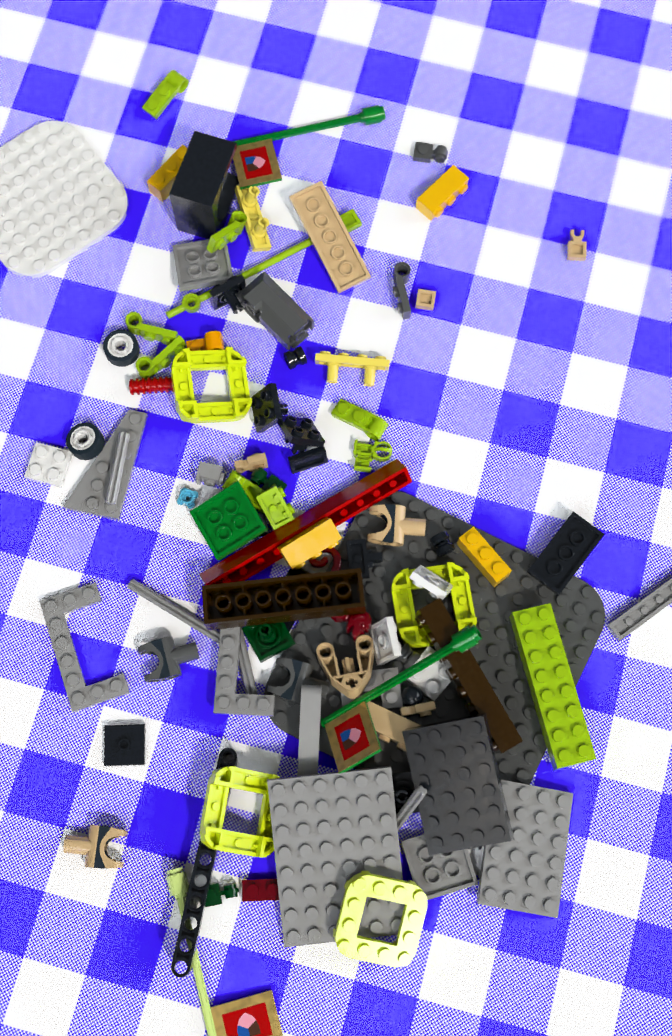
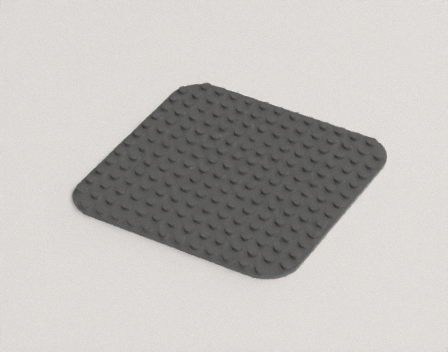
[264,491,605,785]

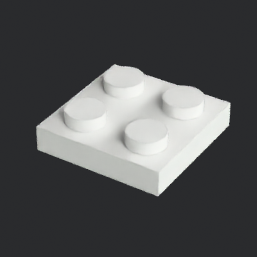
[24,442,73,488]
[409,565,453,600]
[369,616,401,665]
[406,646,451,701]

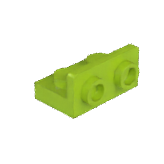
[255,483,295,530]

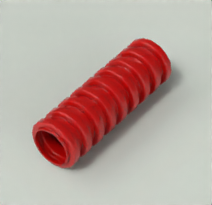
[129,376,173,395]

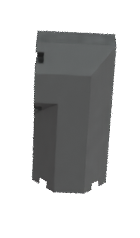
[237,271,315,350]

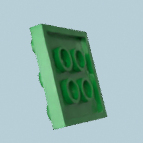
[190,481,268,561]

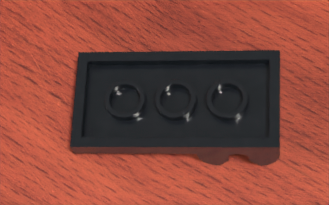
[527,511,605,596]

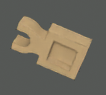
[567,229,587,261]
[234,453,268,474]
[400,701,436,717]

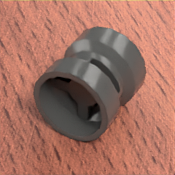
[395,642,421,669]

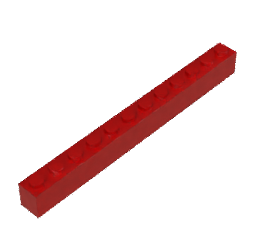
[199,459,412,585]

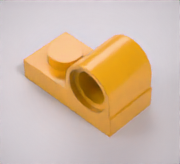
[186,331,225,351]

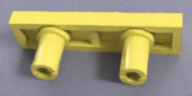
[234,185,271,252]
[315,351,390,387]

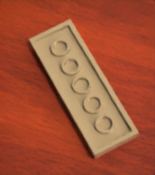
[289,180,371,294]

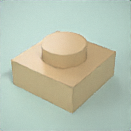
[415,289,436,311]

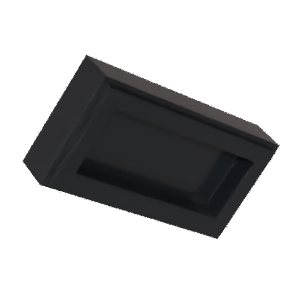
[288,445,328,474]

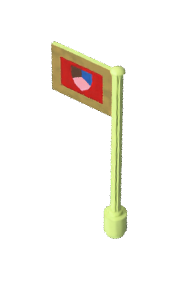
[166,867,283,1036]

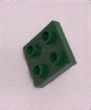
[242,622,295,663]

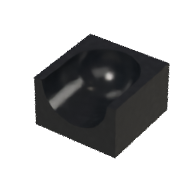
[169,131,239,239]

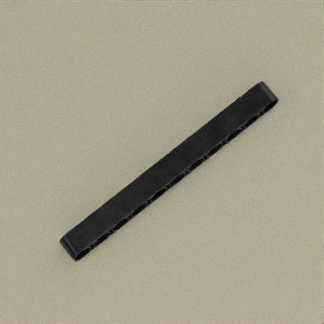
[171,748,238,978]

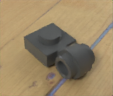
[413,142,448,163]

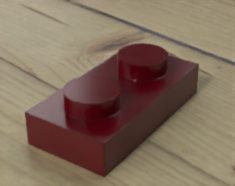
[242,879,279,902]

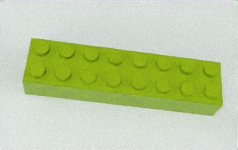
[509,603,596,771]

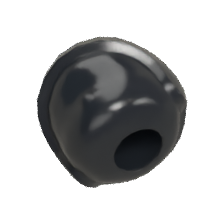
[402,686,424,706]

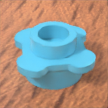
[177,488,199,509]

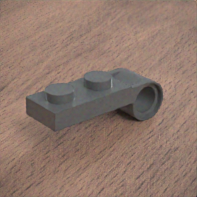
[392,262,411,320]

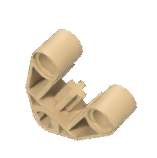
[316,635,375,699]

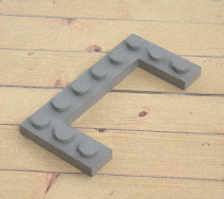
[39,582,130,713]
[213,627,275,717]

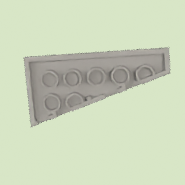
[63,410,148,521]

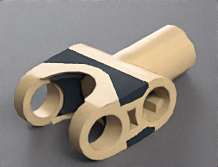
[367,504,426,547]
[63,825,128,869]

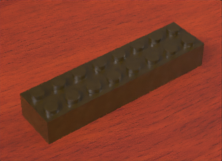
[202,568,366,630]
[415,598,523,754]

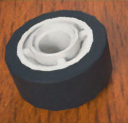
[103,330,140,367]
[66,422,105,460]

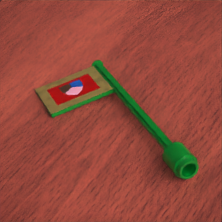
[232,105,386,190]
[320,625,482,774]

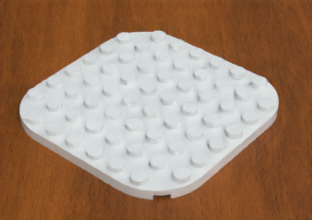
[0,121,128,278]

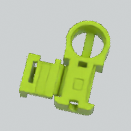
[353,439,392,473]

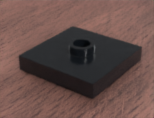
[104,724,146,767]

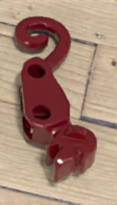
[308,547,372,642]

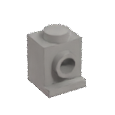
[195,461,226,487]

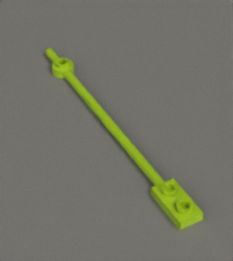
[166,209,362,319]

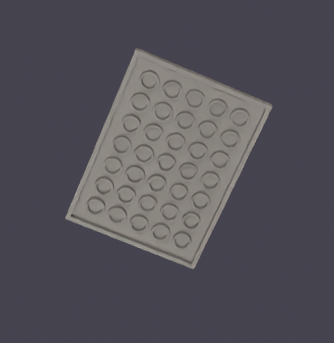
[267,766,405,948]

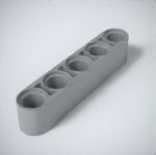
[297,685,322,776]

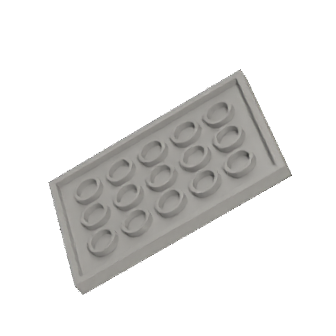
[476,780,573,918]

